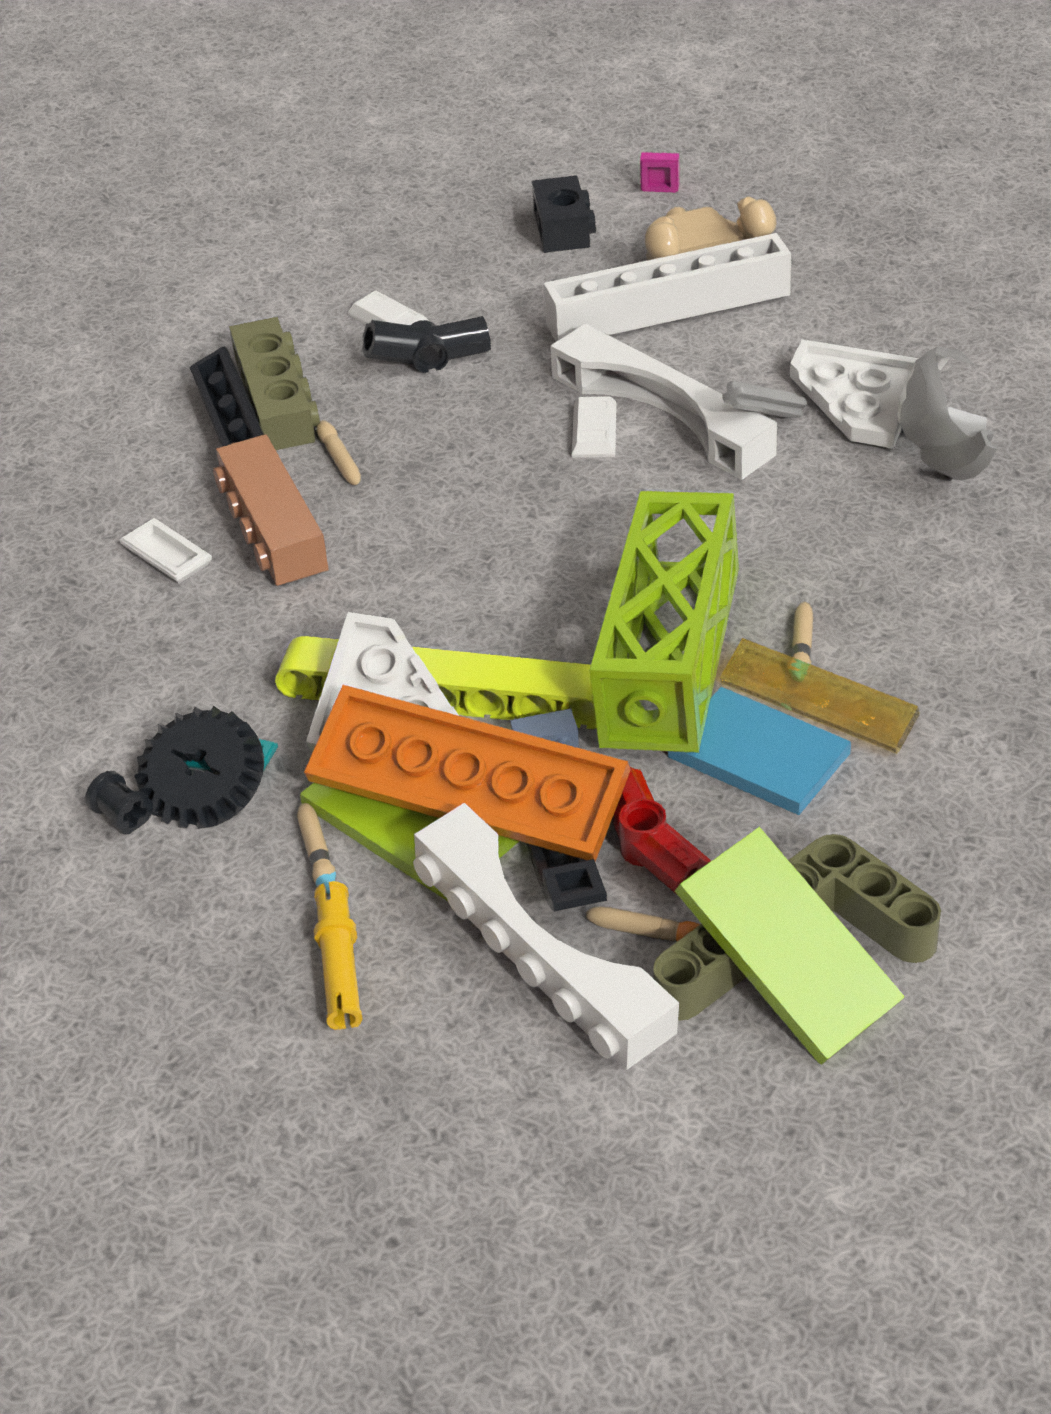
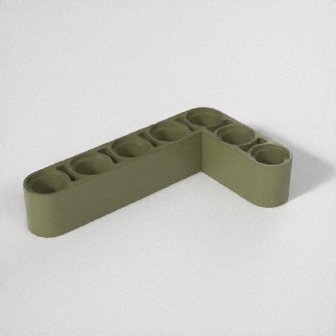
[653,834,941,1021]

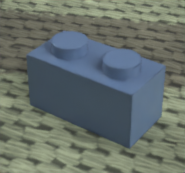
[510,709,579,748]

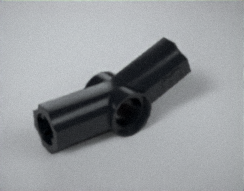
[362,316,491,373]

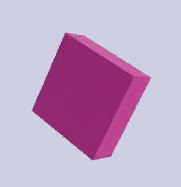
[640,152,680,193]

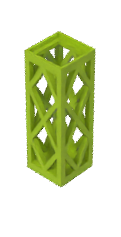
[589,491,739,753]

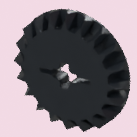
[134,706,264,829]

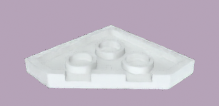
[790,339,919,448]
[306,612,459,751]

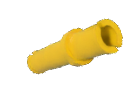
[314,881,363,1030]

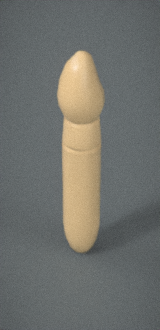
[316,420,361,485]

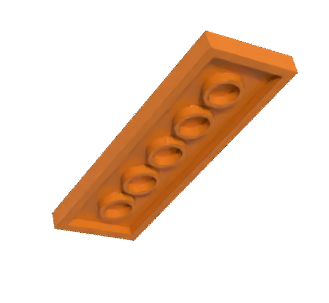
[304,685,630,862]

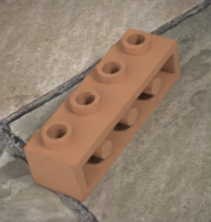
[213,434,329,586]

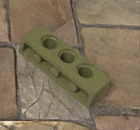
[229,317,320,450]

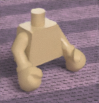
[645,197,777,261]

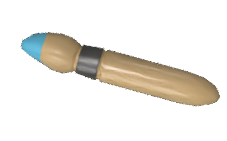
[789,602,813,684]
[297,803,336,894]

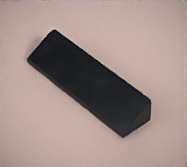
[189,346,265,447]

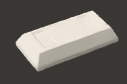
[348,290,427,325]
[572,396,617,458]
[119,518,212,583]

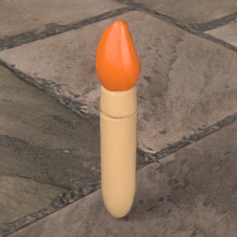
[586,907,700,941]

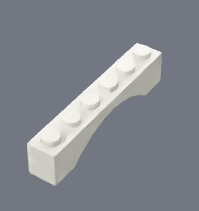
[550,323,777,480]
[413,803,679,1070]

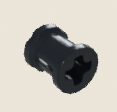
[85,771,153,834]

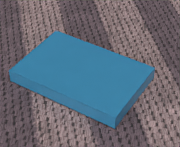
[668,687,851,815]

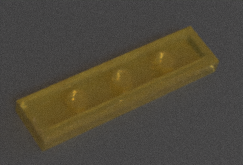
[720,638,920,754]

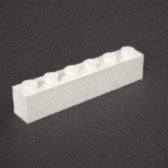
[544,233,791,342]

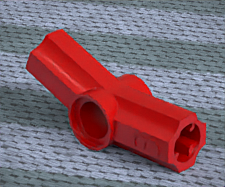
[612,765,711,896]

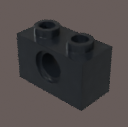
[532,175,596,253]

